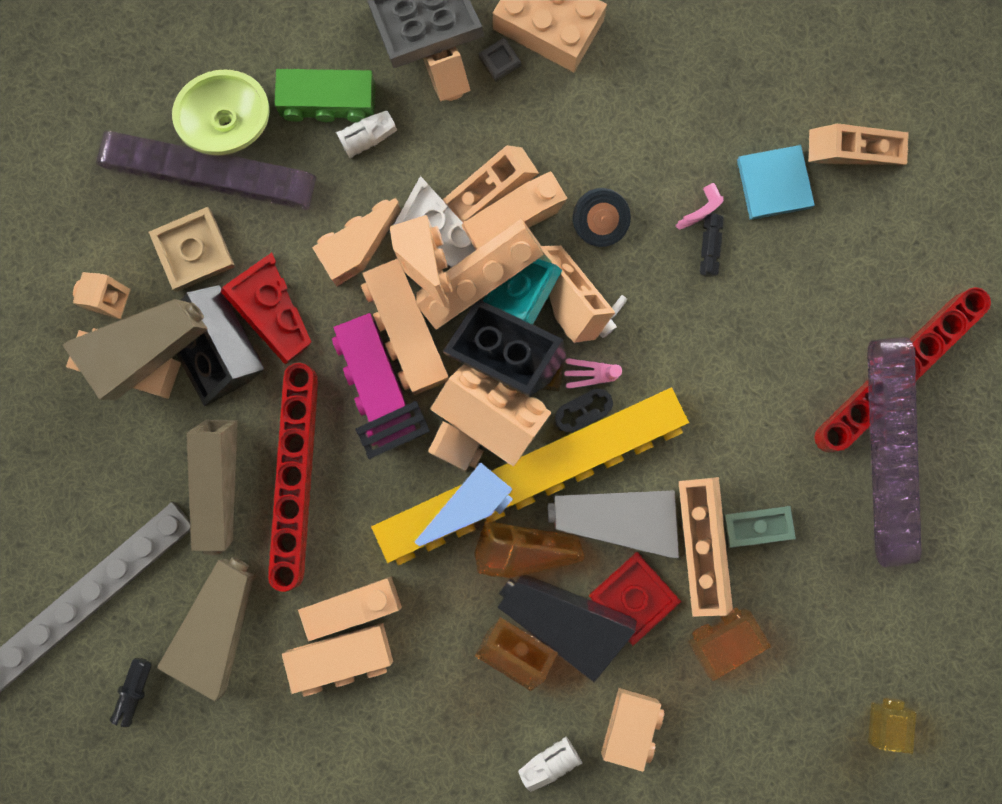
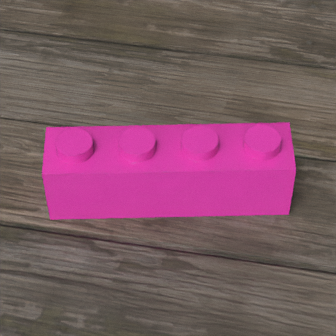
[332,313,416,447]

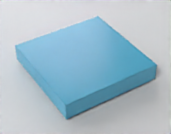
[737,145,815,220]

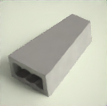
[548,490,679,558]

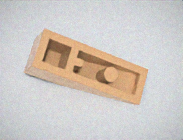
[808,123,908,165]
[443,145,539,223]
[462,171,567,250]
[538,245,615,343]
[298,576,402,641]

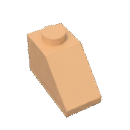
[423,47,471,101]
[73,272,130,319]
[428,421,484,472]

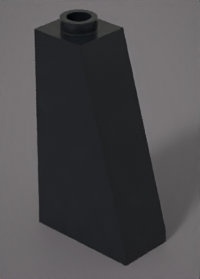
[498,573,637,682]

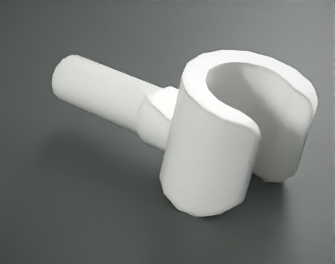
[599,295,627,338]

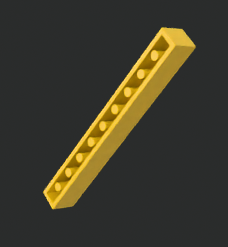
[371,387,689,565]

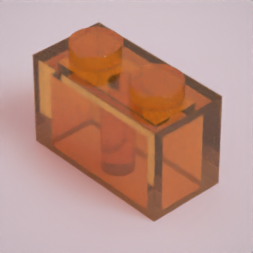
[687,607,771,681]
[474,617,558,691]

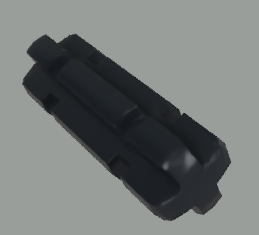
[700,214,724,277]

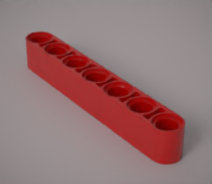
[814,287,991,453]
[268,363,318,592]

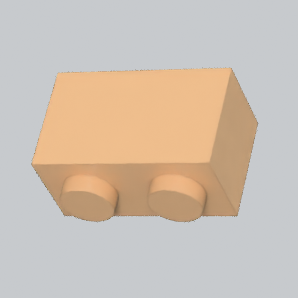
[601,688,664,772]

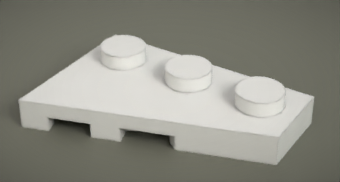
[394,176,476,267]

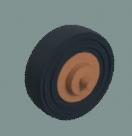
[572,188,631,247]

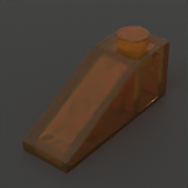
[474,521,585,578]

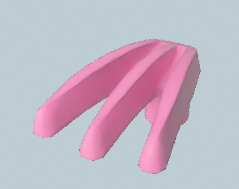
[676,183,724,229]
[564,358,622,389]

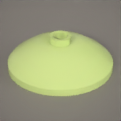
[172,70,270,155]

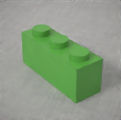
[275,69,375,123]

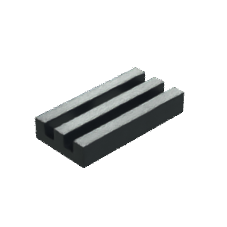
[355,401,430,460]

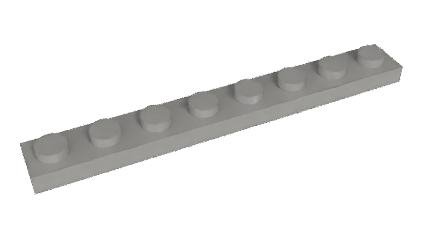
[0,502,191,693]

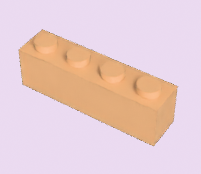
[416,218,544,330]
[361,258,449,395]
[679,477,733,617]

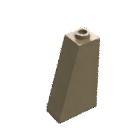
[62,299,208,400]
[186,420,238,555]
[157,557,254,701]

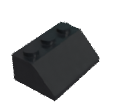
[177,285,264,406]
[443,300,566,397]

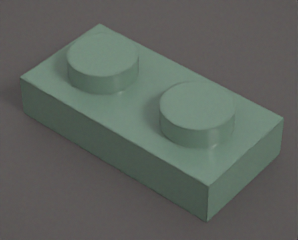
[723,506,796,548]

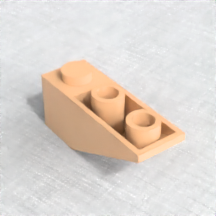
[312,198,401,286]
[390,215,452,308]

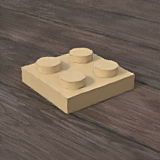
[149,207,235,292]

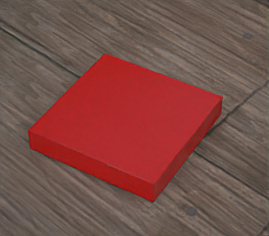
[588,552,682,646]

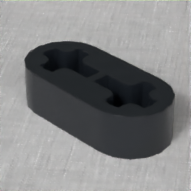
[555,388,613,433]

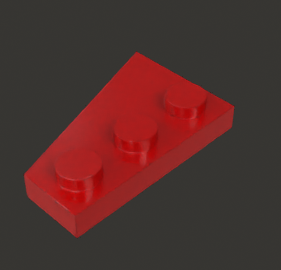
[221,252,312,365]

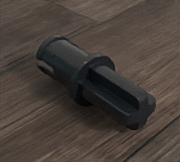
[110,658,152,727]

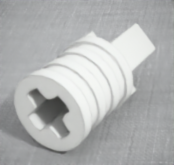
[336,111,397,158]
[518,737,582,792]

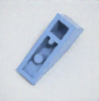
[415,463,513,547]

